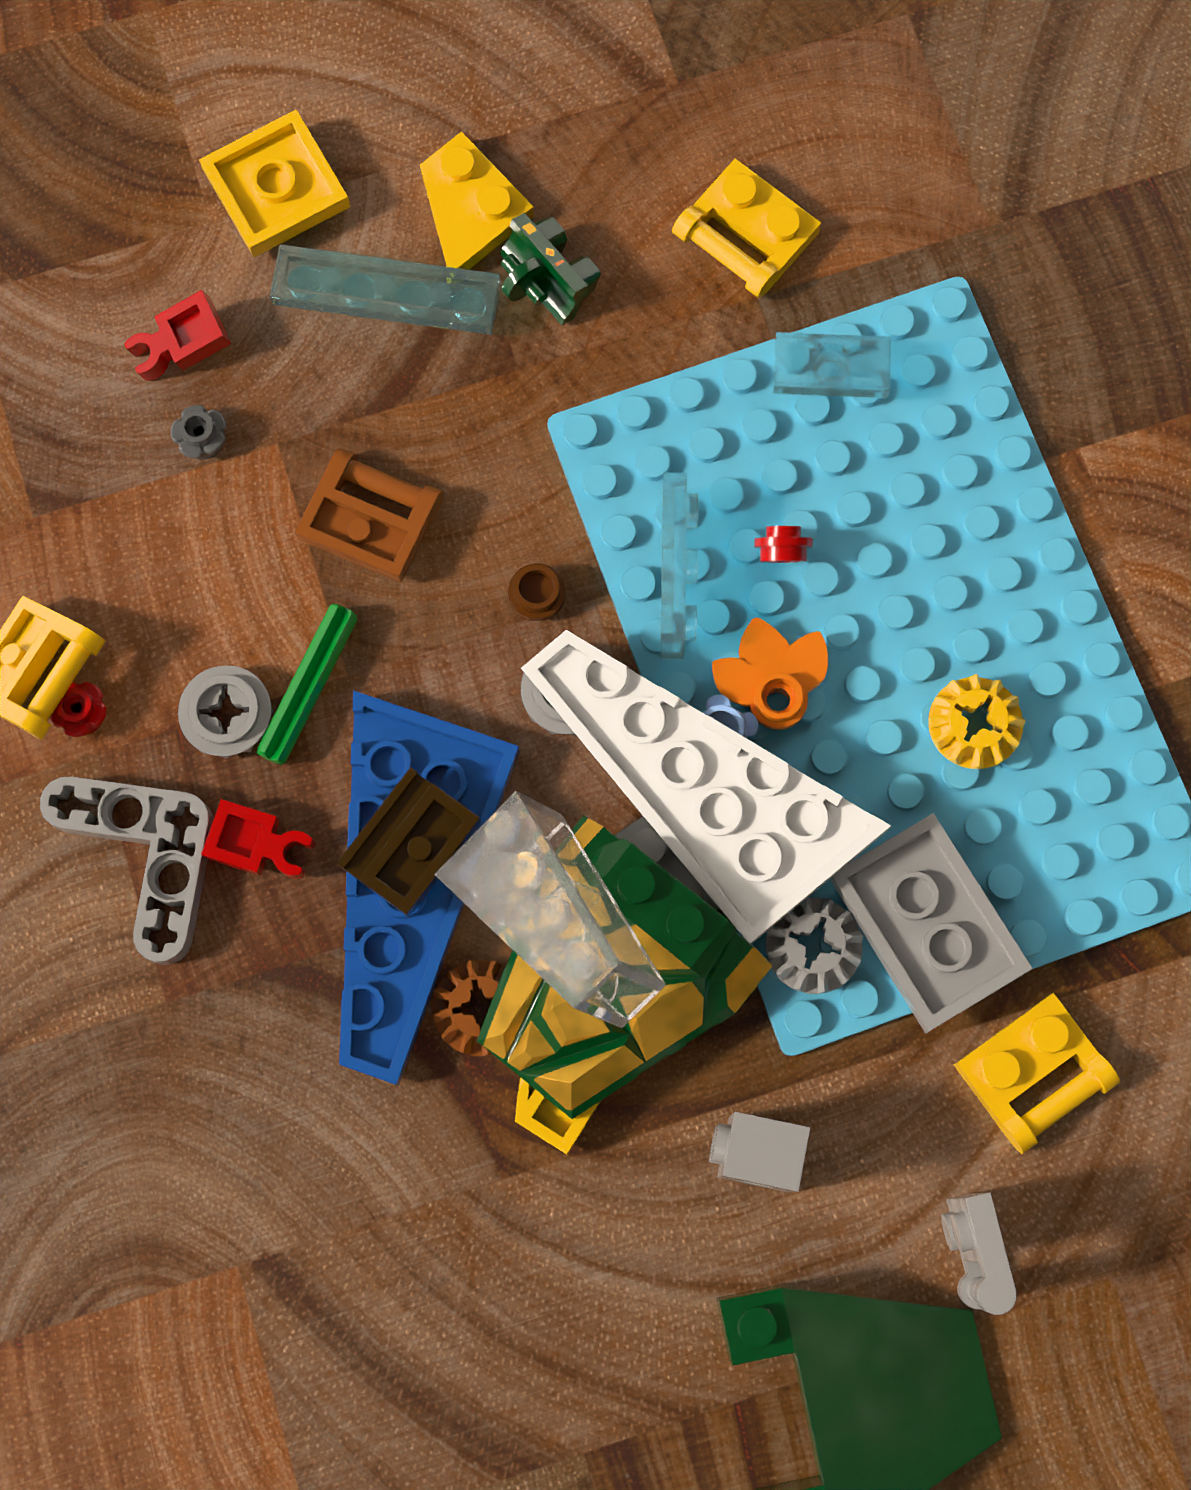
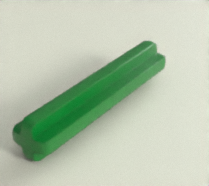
[257,603,358,765]

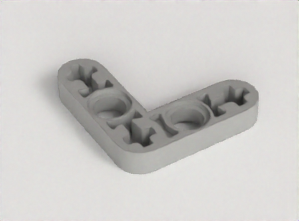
[40,777,214,965]

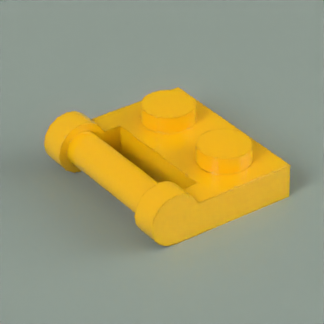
[672,158,821,299]
[0,596,106,740]
[953,993,1120,1154]

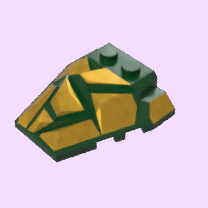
[477,815,772,1119]

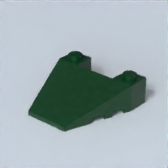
[716,1285,1002,1490]

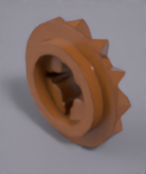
[432,959,506,1056]

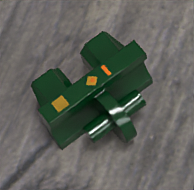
[500,213,601,325]

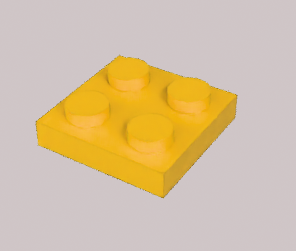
[199,110,351,258]

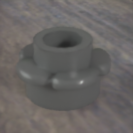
[171,405,226,460]

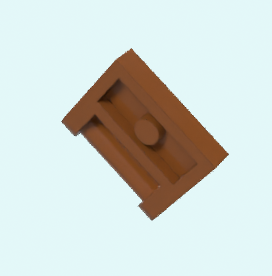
[295,448,444,583]

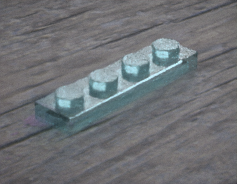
[269,244,501,335]

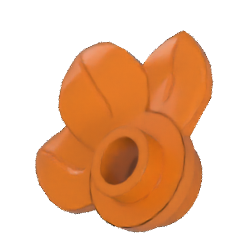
[712,617,828,730]

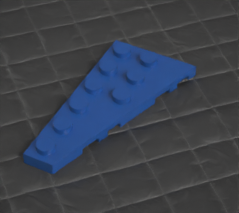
[339,690,520,1086]

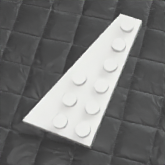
[521,630,891,944]

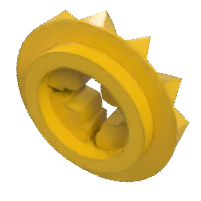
[928,674,1026,769]

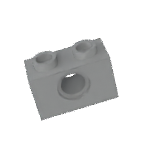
[709,1112,810,1193]

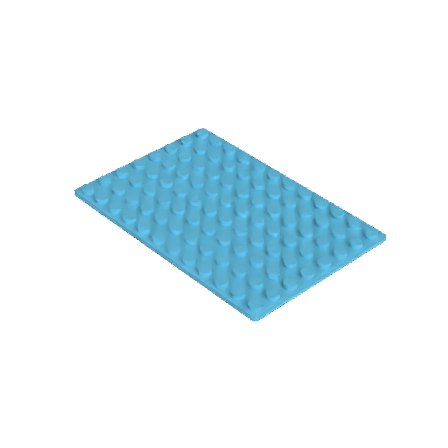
[548,277,1191,1056]

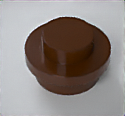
[508,563,566,621]

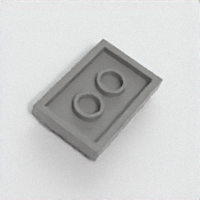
[830,813,1033,1034]

